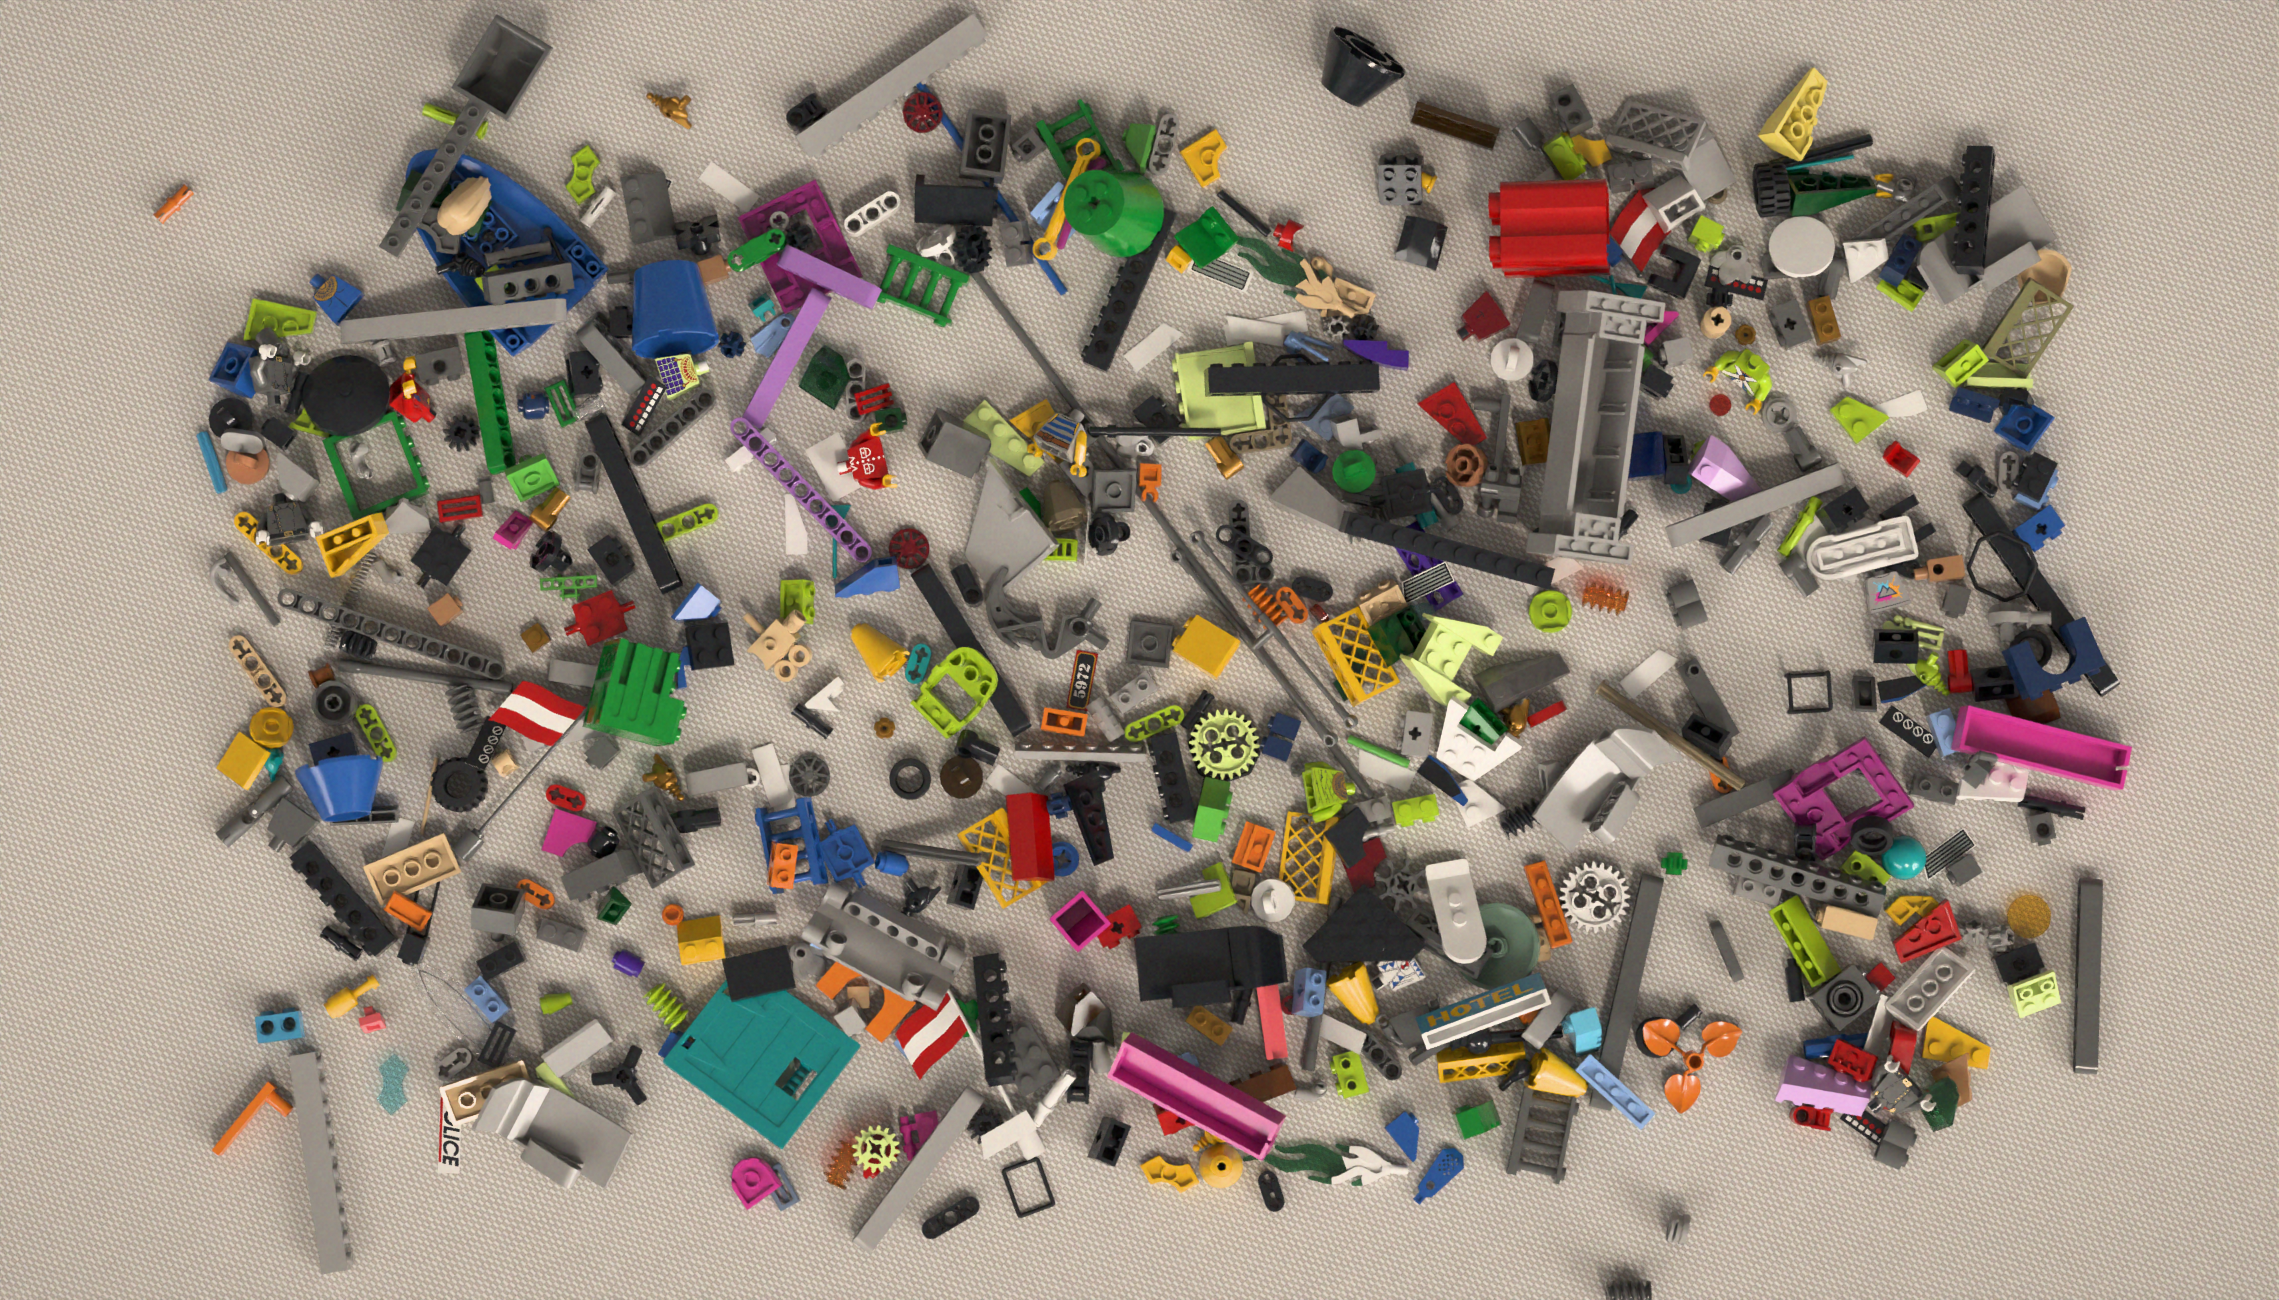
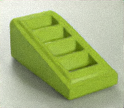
[1043,538,1078,562]

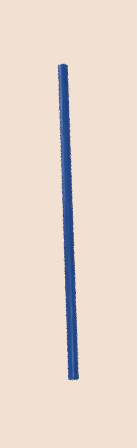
[916,82,1068,296]

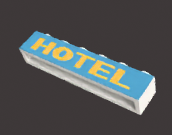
[1415,972,1551,1050]

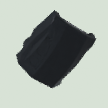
[1394,216,1448,271]

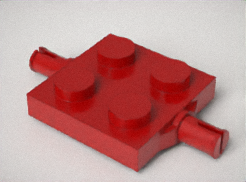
[564,590,636,646]

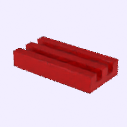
[854,383,894,415]
[437,495,484,523]

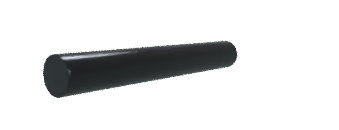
[1217,189,1271,237]

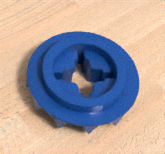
[1052,842,1079,877]

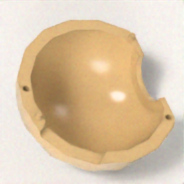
[2017,249,2072,304]

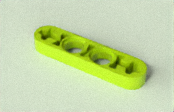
[656,503,719,542]

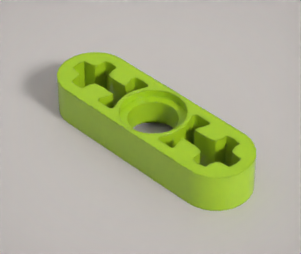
[356,704,398,763]
[1125,705,1184,743]

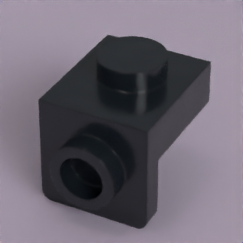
[1998,387,2034,415]

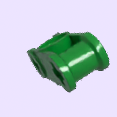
[727,229,787,272]

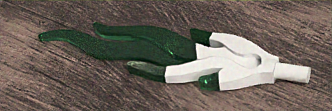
[1243,1144,1408,1186]

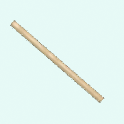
[420,757,439,835]

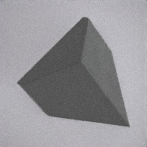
[1075,997,1115,1048]

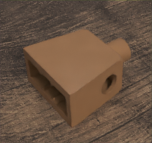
[1913,555,1965,584]

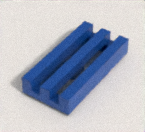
[1151,823,1193,853]

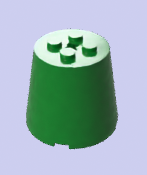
[1063,170,1164,257]

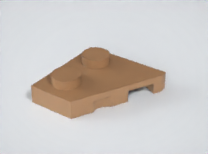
[1930,1052,1972,1111]

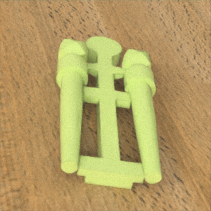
[1882,615,1944,651]

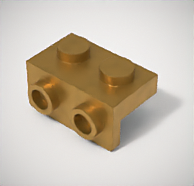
[1515,417,1551,466]

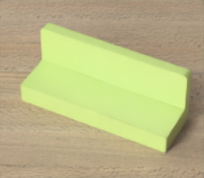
[1964,362,2033,390]

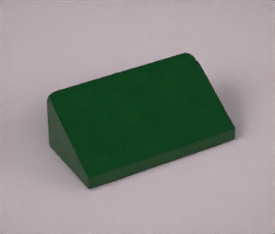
[596,886,631,925]

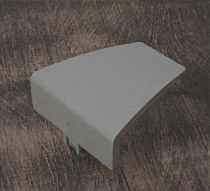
[965,458,1060,593]

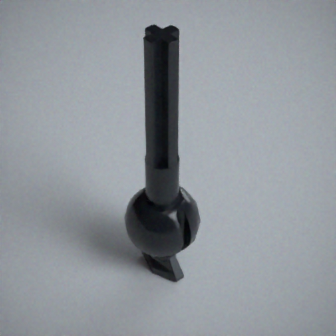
[1450,1026,1563,1054]

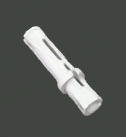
[1030,1069,1077,1127]

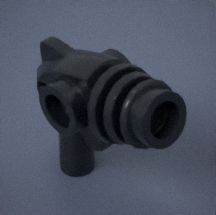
[435,252,485,278]

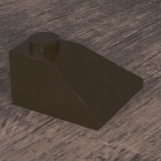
[1055,982,1106,1037]

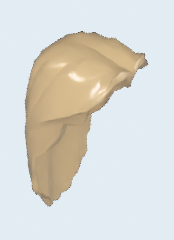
[437,176,492,235]

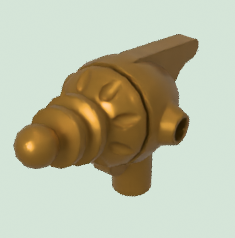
[646,92,692,129]
[1499,699,1530,739]
[642,753,684,801]

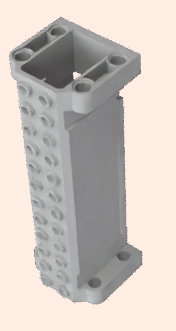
[1526,290,1665,565]

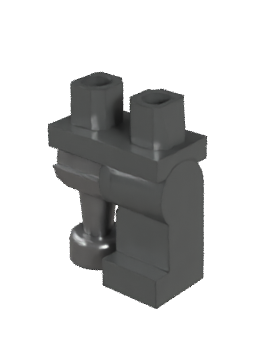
[1476,464,1522,524]

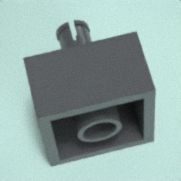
[471,883,525,942]

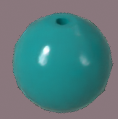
[1881,835,1926,880]

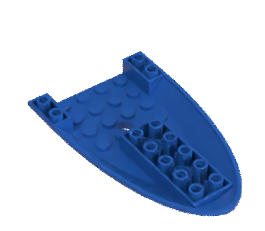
[405,149,609,357]

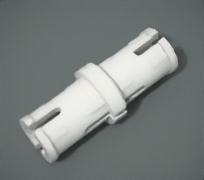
[580,186,616,228]

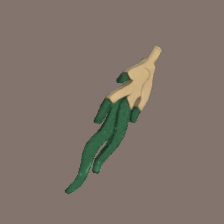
[1236,236,1357,319]

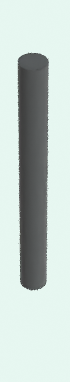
[224,552,281,627]

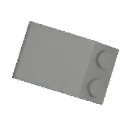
[1665,125,1737,201]

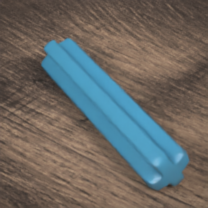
[196,431,228,494]

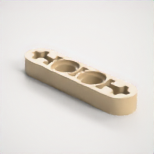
[229,635,288,708]

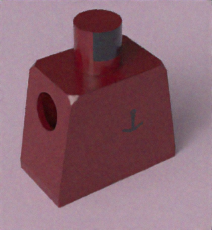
[1456,291,1511,342]

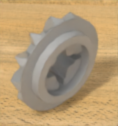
[1762,398,1797,433]

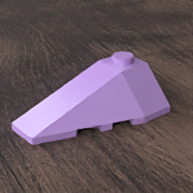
[1688,434,1761,501]

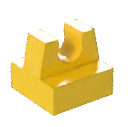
[1165,244,1192,274]

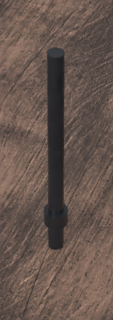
[1090,425,1221,438]

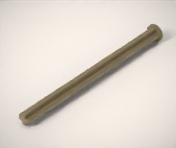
[1594,680,1745,790]

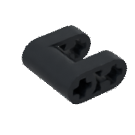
[1647,244,1701,300]
[1879,494,1936,543]

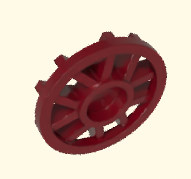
[902,92,943,133]
[889,528,930,569]

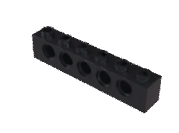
[1952,146,1996,275]
[290,841,398,957]
[973,953,1018,1087]

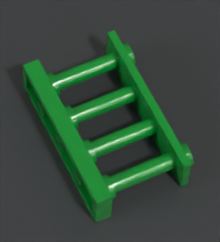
[1036,99,1125,182]
[877,244,970,328]

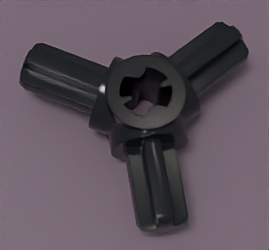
[591,1045,647,1106]

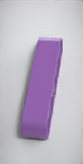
[776,245,882,310]

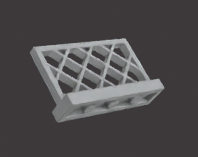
[1605,100,1706,172]

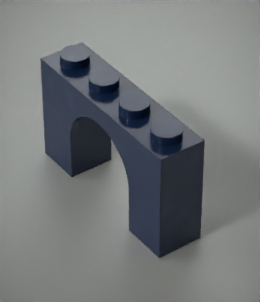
[2002,617,2106,701]

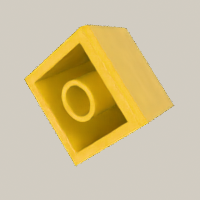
[1172,614,1241,681]

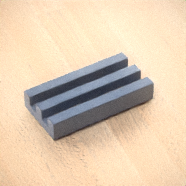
[771,1162,800,1212]

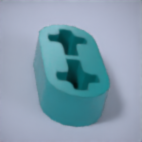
[905,644,932,685]

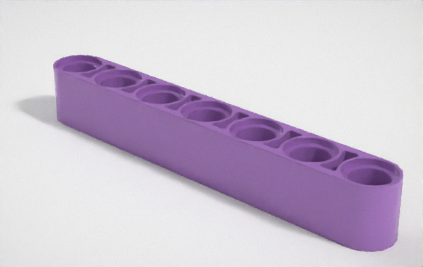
[742,287,831,429]

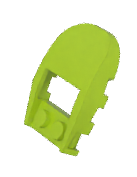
[911,647,998,739]

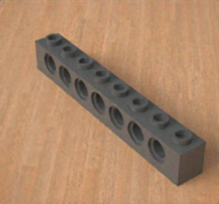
[1709,834,1887,918]

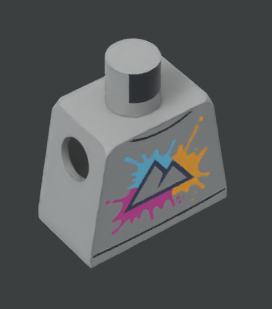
[1864,566,1911,616]

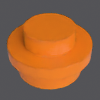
[662,904,684,926]

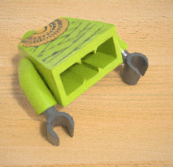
[1291,761,1355,829]

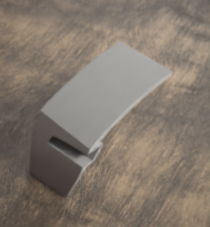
[1916,185,2057,307]
[471,1077,633,1189]

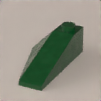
[1787,169,1877,216]

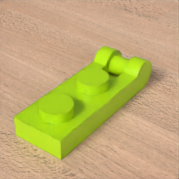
[1913,210,1973,242]

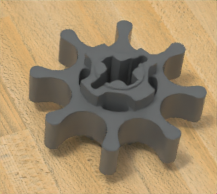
[1374,858,1429,912]

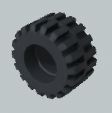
[1752,161,1790,218]
[430,757,488,813]

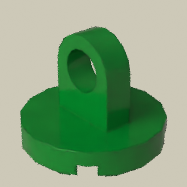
[1332,450,1376,494]

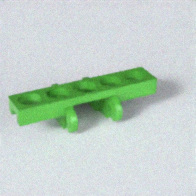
[540,572,598,601]

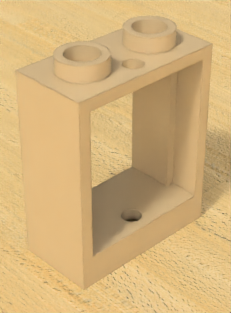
[1815,903,1878,940]

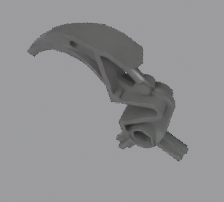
[986,567,1110,659]

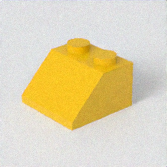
[677,915,727,965]

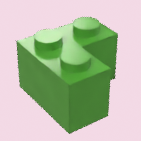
[1192,777,1233,843]

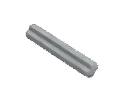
[1158,879,1221,901]

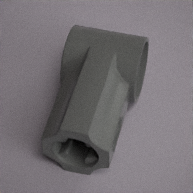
[1817,256,1846,300]
[255,327,290,358]
[1783,426,1822,472]
[1778,552,1819,598]

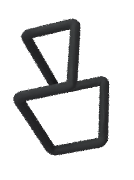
[1784,670,1833,714]

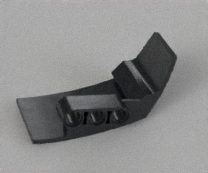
[1134,925,1288,1008]

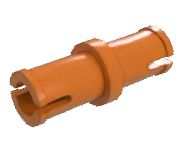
[153,184,194,224]

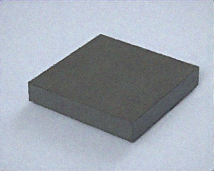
[1091,468,1137,513]
[1126,620,1174,669]

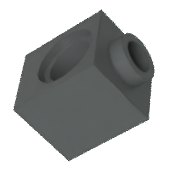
[1940,584,1971,619]
[584,736,620,770]
[2026,812,2056,846]
[1946,854,1982,887]

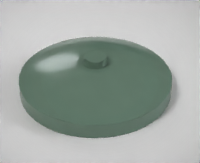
[1460,903,1540,990]

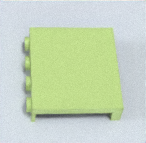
[1172,341,1266,441]

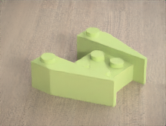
[1399,613,1503,708]

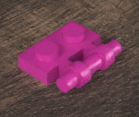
[899,1110,939,1161]

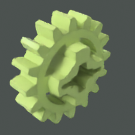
[852,1125,900,1173]

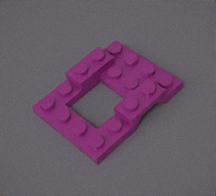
[737,180,863,315]
[1773,736,1914,861]

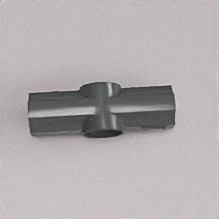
[1719,515,1774,575]

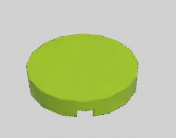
[1528,590,1572,633]

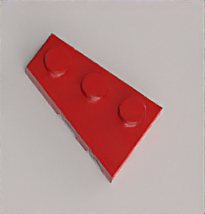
[1417,382,1488,446]
[1892,898,1962,964]

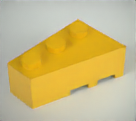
[315,513,389,578]

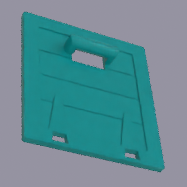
[663,980,860,1149]

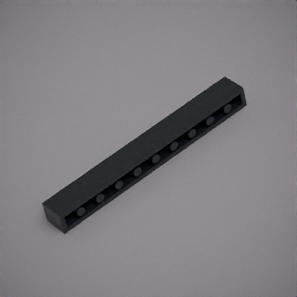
[1339,510,1555,590]

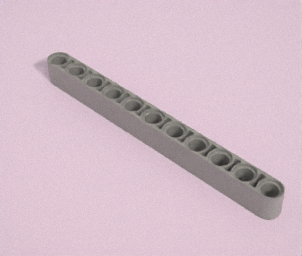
[340,299,567,344]

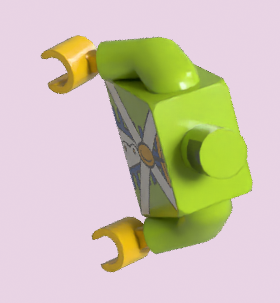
[1703,348,1772,415]

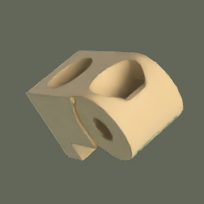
[491,748,520,777]

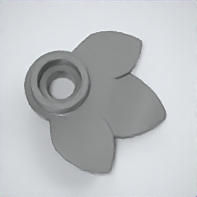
[1710,244,1752,285]
[1116,420,1155,458]
[789,943,827,982]

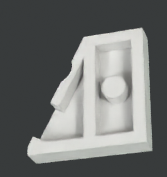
[1843,238,1889,283]
[1454,779,1506,828]

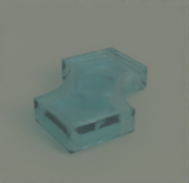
[376,1054,410,1116]

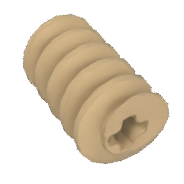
[1700,306,1731,339]

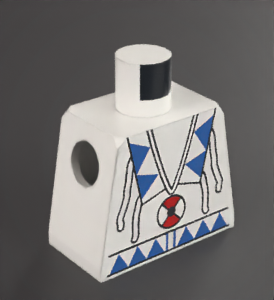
[1370,959,1426,991]

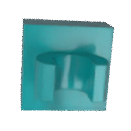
[748,292,776,322]

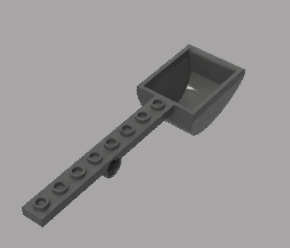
[379,14,553,259]

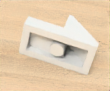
[805,677,845,712]

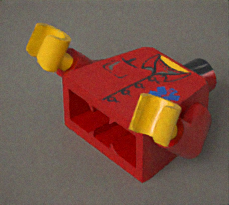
[389,356,437,423]

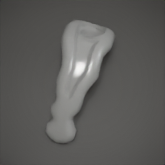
[210,557,239,607]

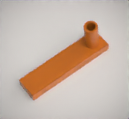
[212,1081,294,1156]

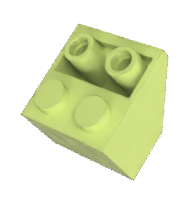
[2007,969,2061,1018]

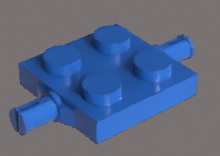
[820,819,875,889]

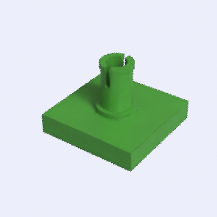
[504,453,560,502]

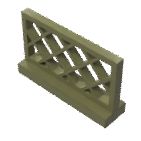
[1981,277,2074,379]

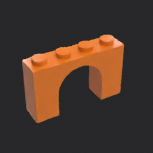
[815,962,917,1043]

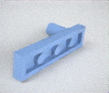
[1576,1054,1655,1130]

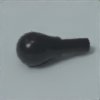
[1498,1058,1532,1091]

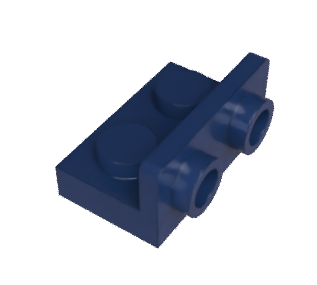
[1949,387,2000,423]

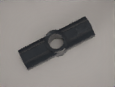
[670,808,721,834]

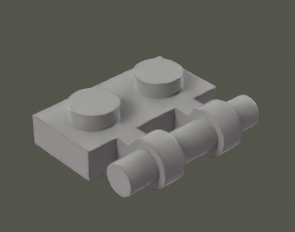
[1344,796,1395,842]

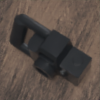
[1953,460,1998,498]

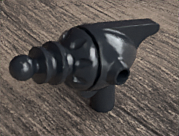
[1065,762,1121,792]
[901,878,941,917]

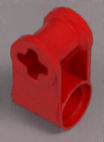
[1789,1106,1834,1131]

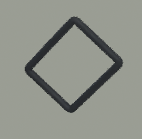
[1002,1157,1055,1218]

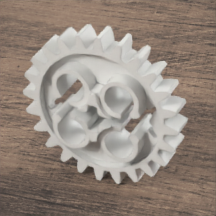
[1559,862,1630,933]

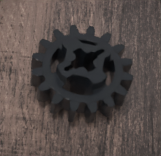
[953,226,992,273]

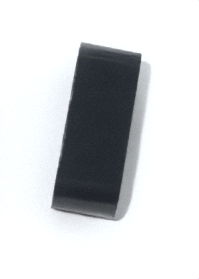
[1216,525,1273,569]

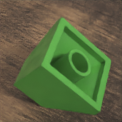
[1122,123,1156,175]

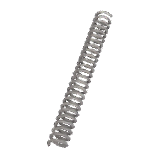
[323,550,377,649]

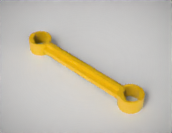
[1032,138,1101,260]

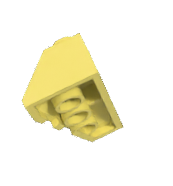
[1758,67,1828,161]

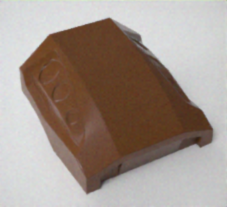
[2005,689,2061,724]

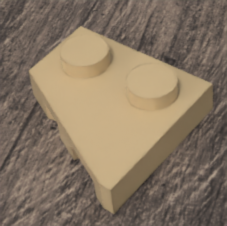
[1320,277,1377,317]

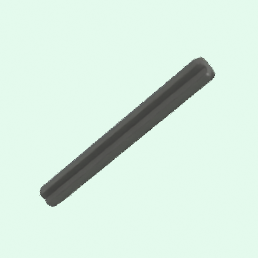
[881,839,982,866]

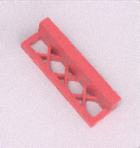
[1256,984,1288,1060]

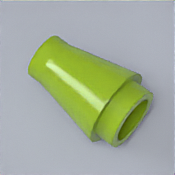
[539,992,573,1015]

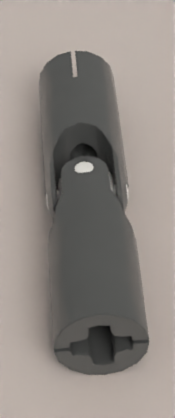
[216,775,294,848]

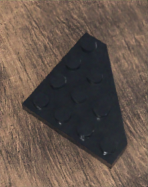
[1302,884,1426,963]

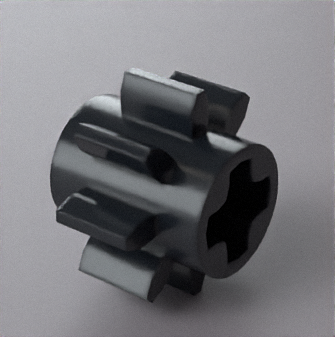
[786,222,813,251]
[1706,288,1733,309]
[1351,314,1379,340]

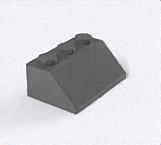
[620,173,677,245]

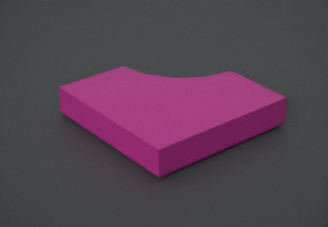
[542,809,597,857]

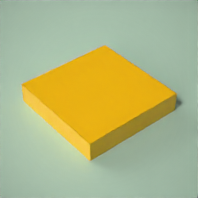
[216,731,271,790]

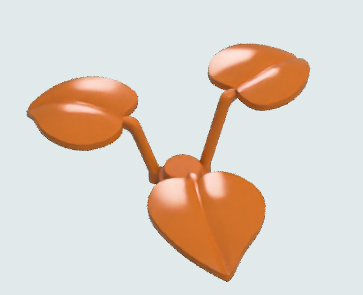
[1643,1019,1742,1114]

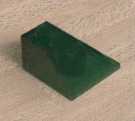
[798,345,851,410]
[1921,1076,1959,1132]

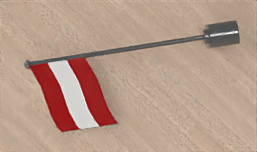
[1512,117,1671,279]
[451,681,588,862]

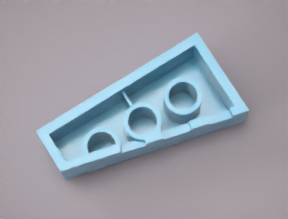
[1561,1007,1602,1058]

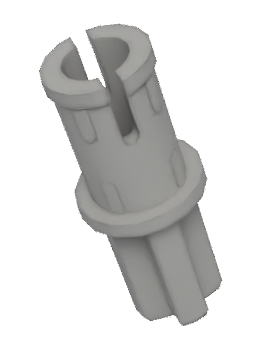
[733,910,777,928]

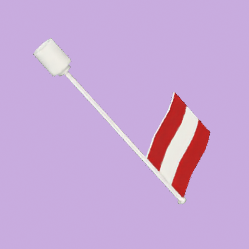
[895,988,1046,1161]

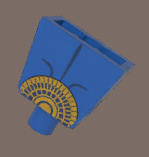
[310,274,365,326]

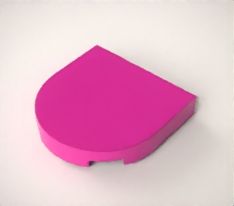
[731,1157,783,1210]

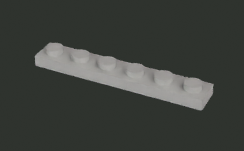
[1015,741,1146,762]

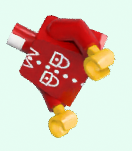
[837,422,897,490]

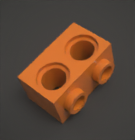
[766,841,798,889]

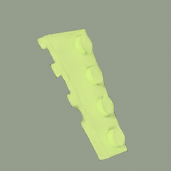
[963,400,1045,478]

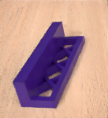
[1395,521,1463,612]

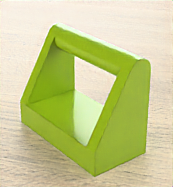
[1932,339,1989,388]

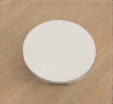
[1769,216,1835,278]

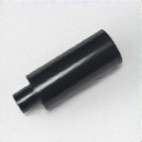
[1785,958,1805,1002]

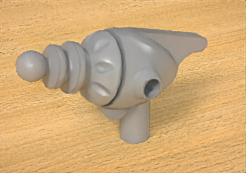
[1813,353,1868,387]

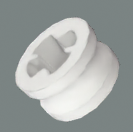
[745,768,761,788]

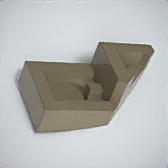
[1231,868,1256,915]

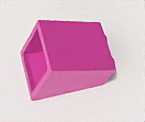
[1049,890,1111,952]

